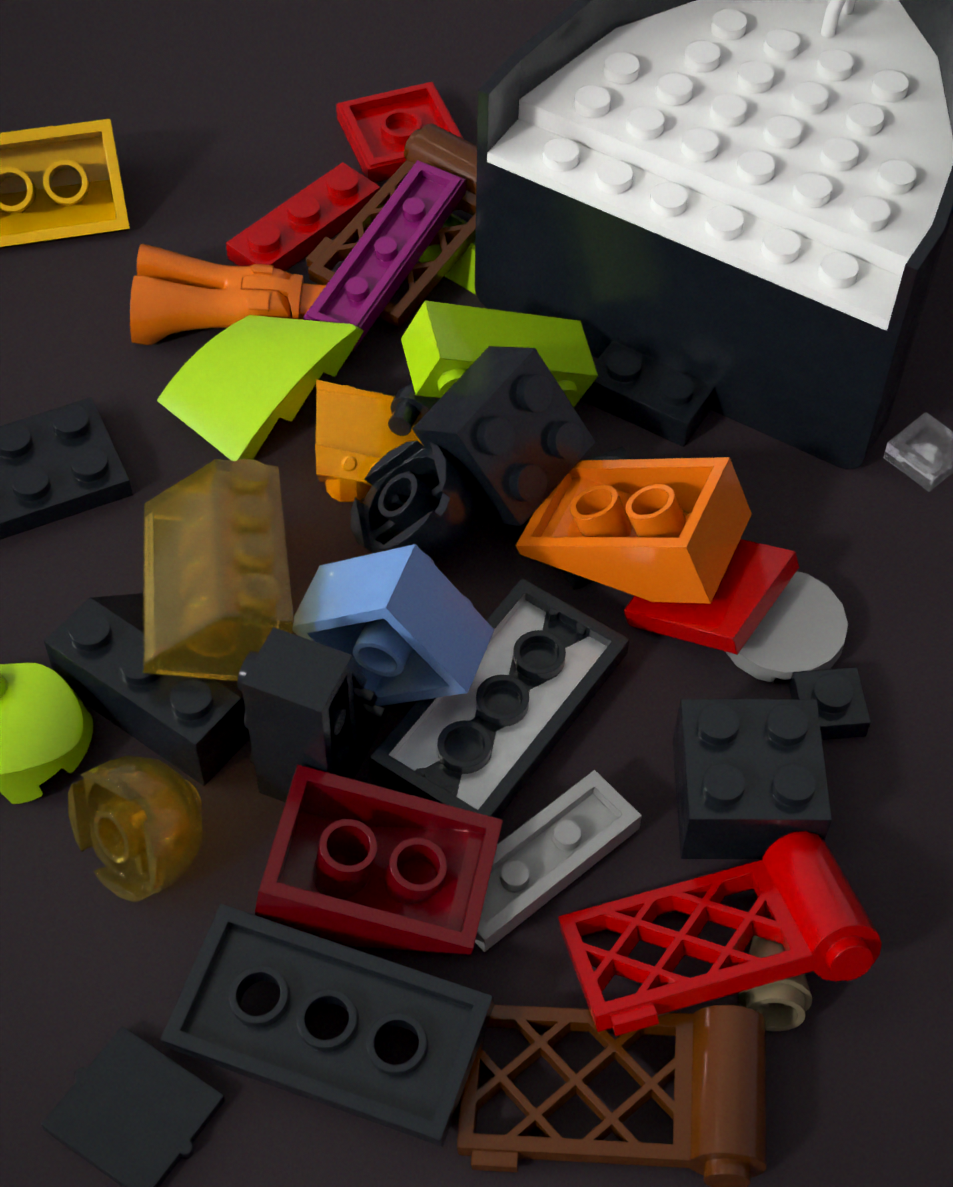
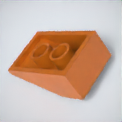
[515,457,752,604]

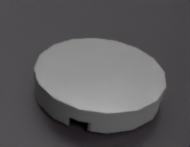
[726,571,848,683]

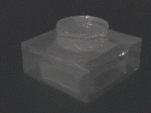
[883,412,953,492]

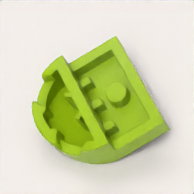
[0,663,93,804]

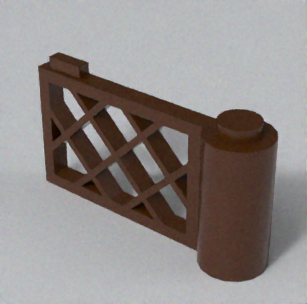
[306,123,477,328]
[457,1005,766,1187]

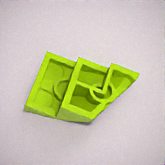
[157,315,364,467]

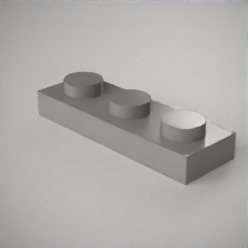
[475,770,642,952]

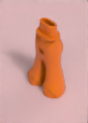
[130,244,326,345]

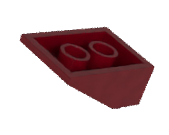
[255,764,503,954]

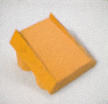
[315,379,424,502]

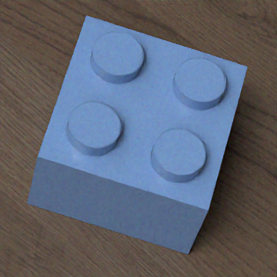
[289,544,494,706]

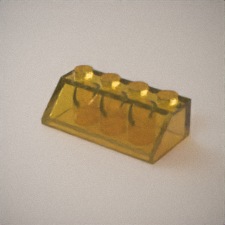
[143,459,294,681]

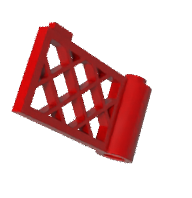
[558,831,882,1036]

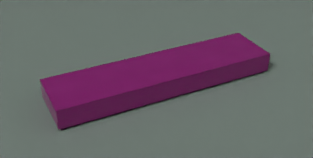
[303,160,466,351]

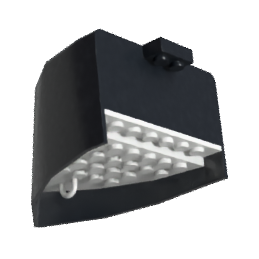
[475,0,953,469]

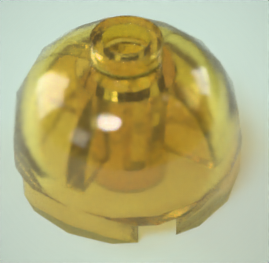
[68,755,203,902]

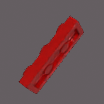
[226,162,380,271]

